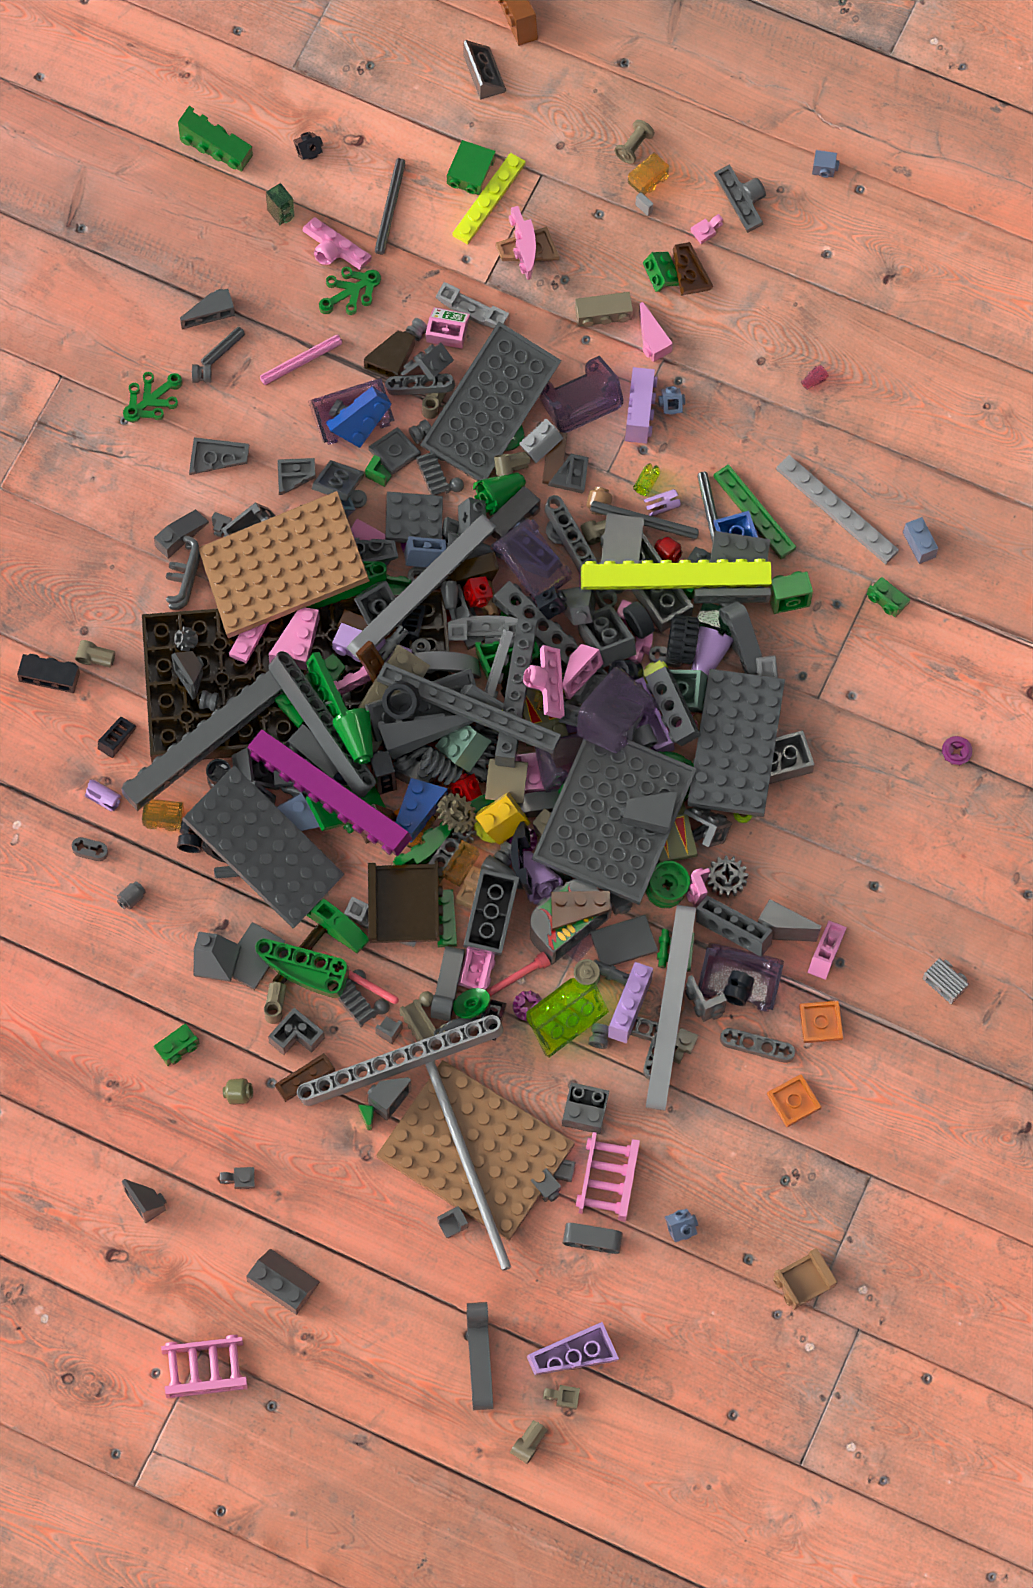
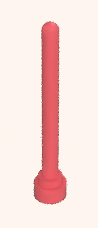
[317,951,399,1004]
[486,952,551,996]

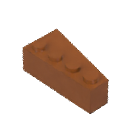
[497,0,538,46]

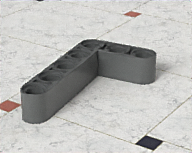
[467,1302,493,1410]

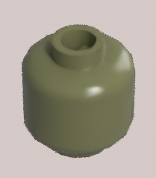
[223,1078,253,1105]

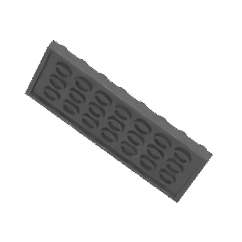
[420,322,562,481]
[688,669,785,817]
[182,765,344,928]

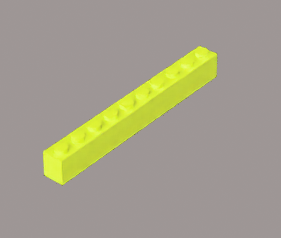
[581,559,772,590]

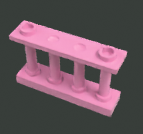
[576,1132,640,1222]
[161,1335,248,1398]

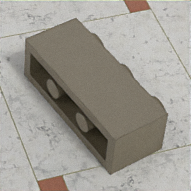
[575,292,633,327]

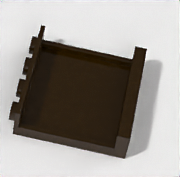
[368,861,444,943]

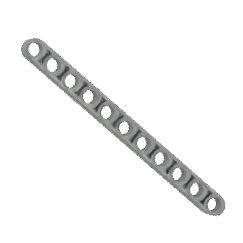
[347,514,497,661]
[646,905,696,1111]
[297,1015,503,1106]

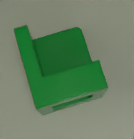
[365,455,392,487]

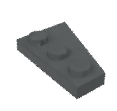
[189,437,250,475]

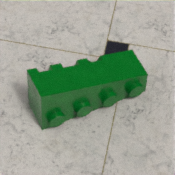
[178,106,253,171]

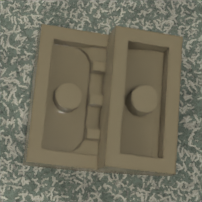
[485,758,528,803]

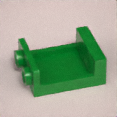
[447,140,496,195]

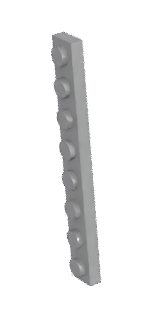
[776,455,899,565]

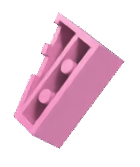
[269,607,319,670]

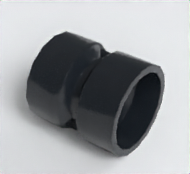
[608,660,644,685]
[206,759,231,788]
[177,820,203,853]
[723,970,755,1006]

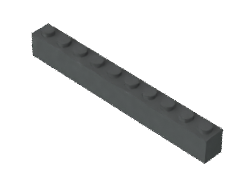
[121,670,284,811]

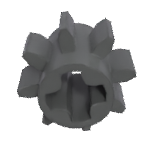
[174,627,198,652]
[452,828,476,847]

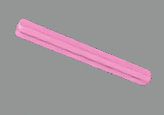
[260,335,342,385]

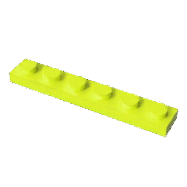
[453,153,526,245]

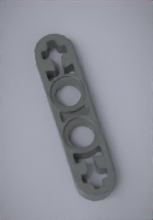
[385,374,455,395]
[720,1028,795,1063]

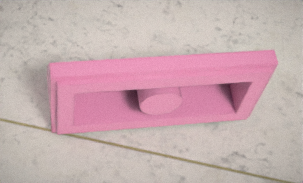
[351,519,385,541]

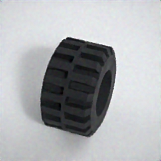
[667,614,699,664]

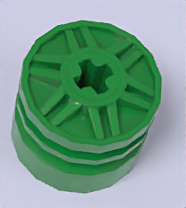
[645,861,690,909]

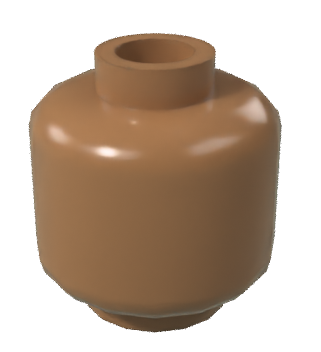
[586,487,613,516]

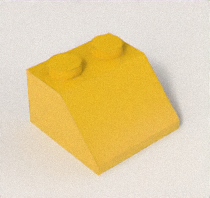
[475,792,531,845]

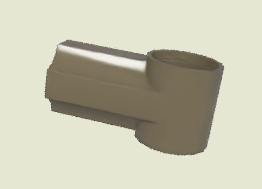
[422,381,447,419]
[494,452,530,476]
[580,520,606,545]
[75,640,116,668]
[264,982,286,1024]
[510,1420,548,1464]

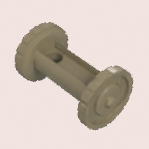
[614,119,655,164]
[574,959,600,989]

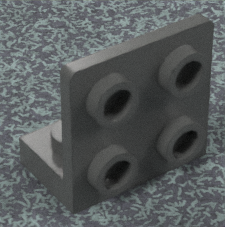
[684,807,732,847]

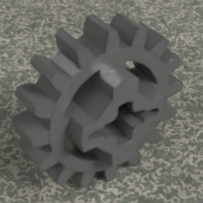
[707,855,748,898]

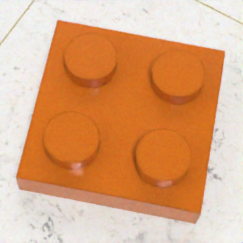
[799,1001,843,1043]
[767,1074,821,1127]

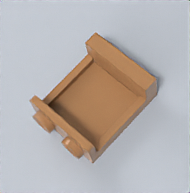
[773,1248,837,1309]

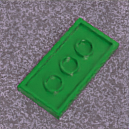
[306,785,386,831]

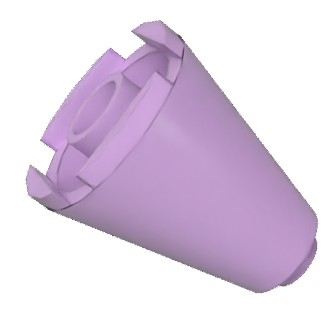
[692,626,733,676]
[524,851,563,904]

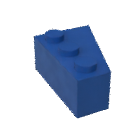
[326,387,392,448]
[395,778,448,843]

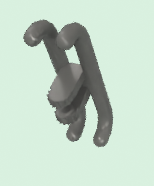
[166,536,201,610]

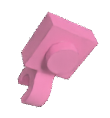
[691,214,723,244]

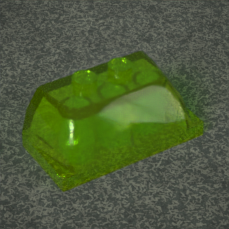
[526,978,609,1058]

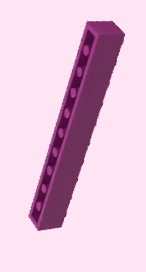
[248,730,412,857]

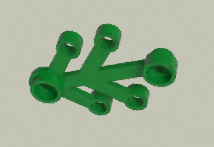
[319,267,381,315]
[123,372,182,423]

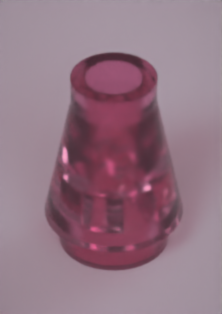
[801,365,829,390]

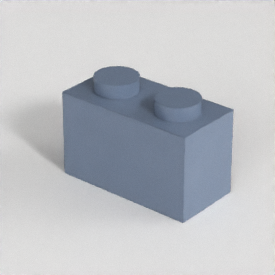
[903,517,938,564]
[404,536,446,568]

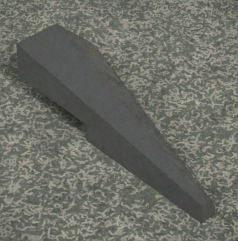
[378,713,474,760]

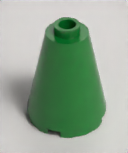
[473,472,526,516]
[332,708,373,764]

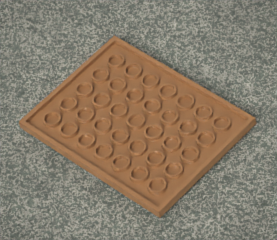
[199,491,369,638]
[376,1060,575,1241]

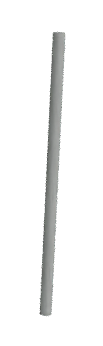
[421,1053,511,1271]

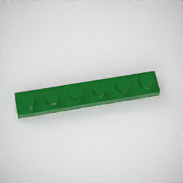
[713,464,796,559]

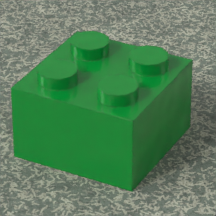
[769,571,813,614]

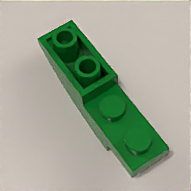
[393,821,454,865]
[306,898,369,954]

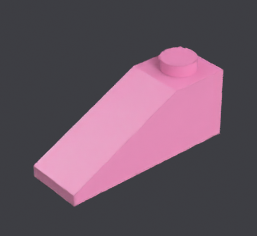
[639,302,673,362]
[562,644,604,700]
[807,921,847,980]

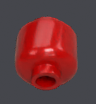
[654,536,683,563]

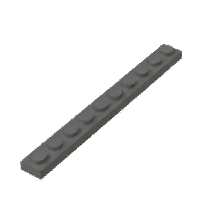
[377,662,561,754]

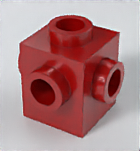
[463,576,493,608]
[449,773,482,802]

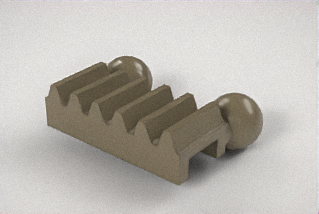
[399,991,447,1042]

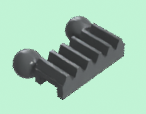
[416,452,464,495]
[332,969,390,1028]

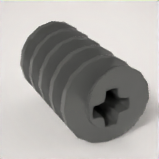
[475,727,499,769]
[420,747,463,786]

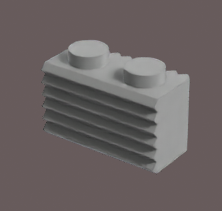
[520,419,563,463]
[922,958,969,1004]

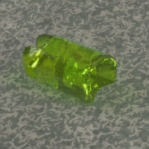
[633,463,660,496]

